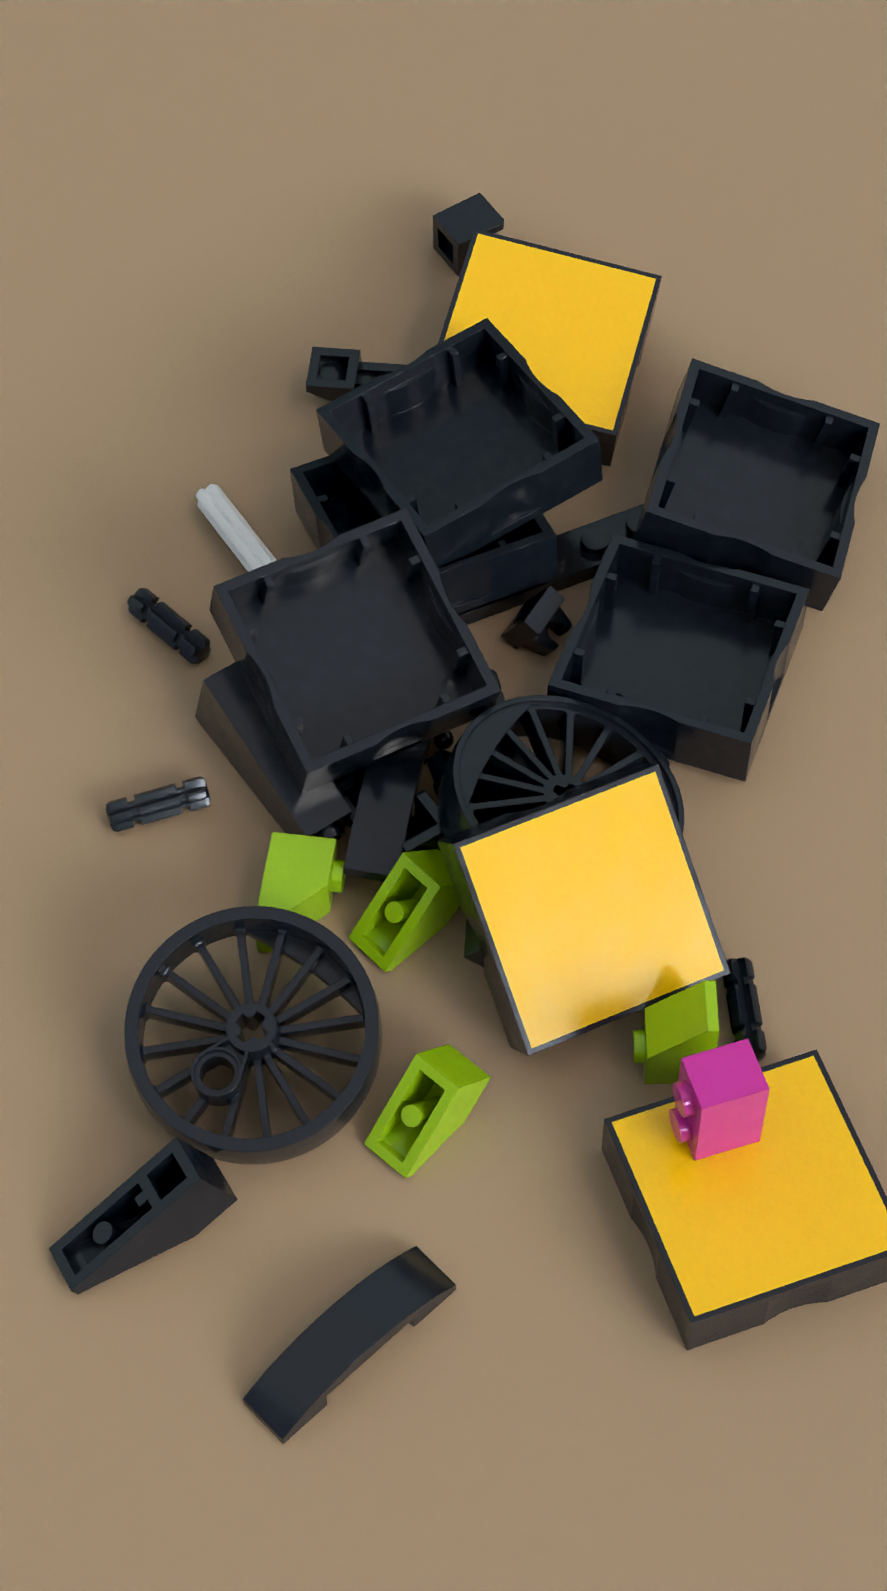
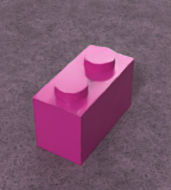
[669,1038,770,1161]

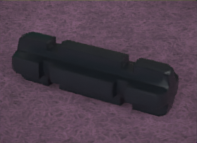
[127,588,211,664]
[106,777,210,832]
[723,957,767,1061]

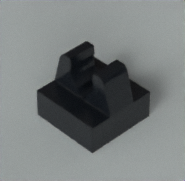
[501,586,572,656]

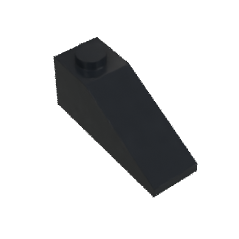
[49,1137,238,1294]

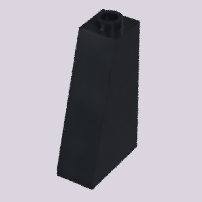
[195,662,352,841]

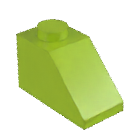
[256,832,346,952]
[348,849,460,972]
[632,980,719,1084]
[364,1044,491,1178]

